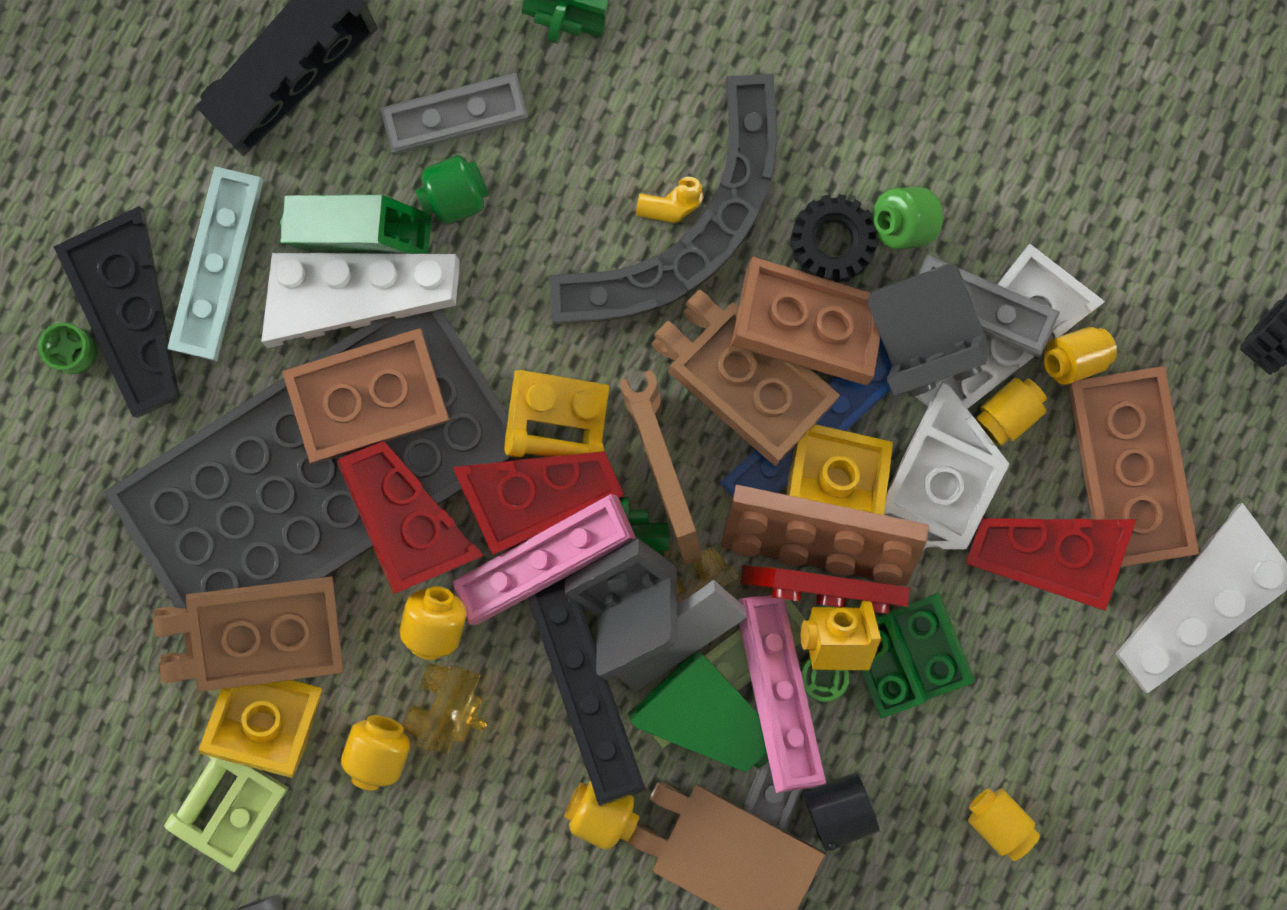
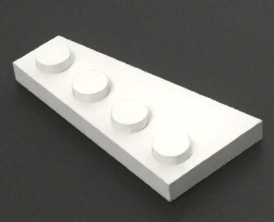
[915,244,1105,409]
[261,253,460,348]
[1116,503,1287,693]

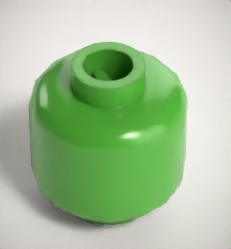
[872,186,943,250]

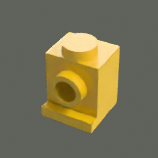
[801,601,881,670]

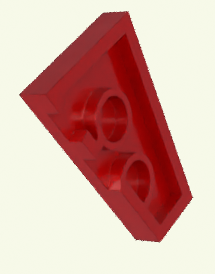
[337,441,484,594]
[966,518,1137,611]

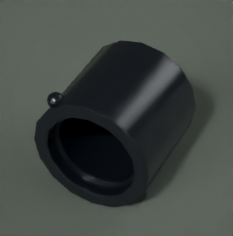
[802,772,880,852]

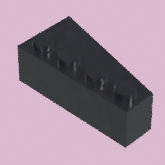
[195,0,378,156]

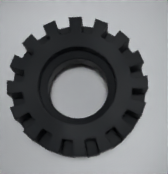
[790,194,878,283]
[1240,293,1287,375]

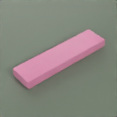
[452,494,636,625]
[738,595,826,793]

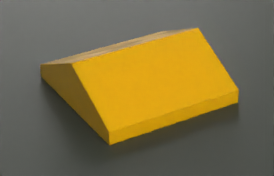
[787,424,893,515]
[198,680,322,778]

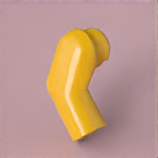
[635,177,703,223]

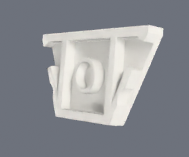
[884,381,1010,550]

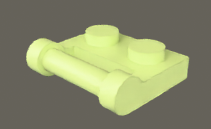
[164,756,289,872]

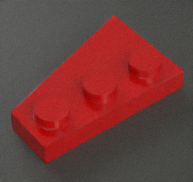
[453,451,625,555]
[740,565,910,614]

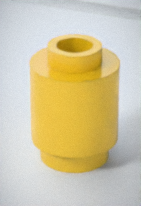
[1044,327,1117,385]
[975,377,1047,447]
[968,788,1040,861]

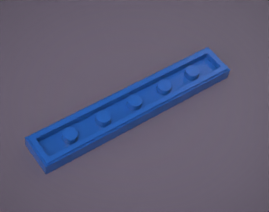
[719,336,892,498]

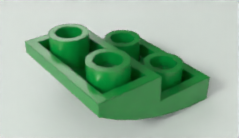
[861,592,975,719]

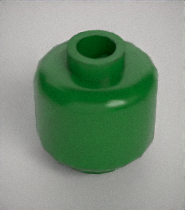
[415,155,490,225]

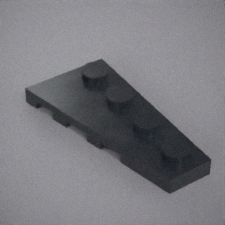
[53,206,180,418]

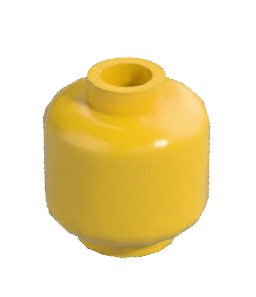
[399,586,467,660]
[341,715,410,791]
[564,781,640,850]

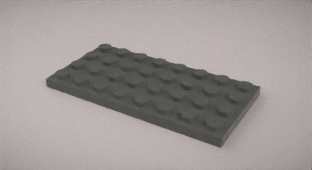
[104,309,513,608]

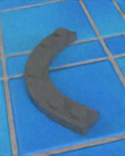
[550,74,777,325]

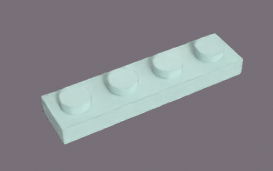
[167,166,264,362]

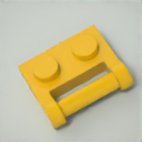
[504,370,610,458]

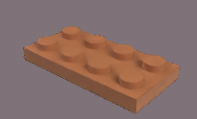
[1068,366,1199,567]
[721,485,929,586]

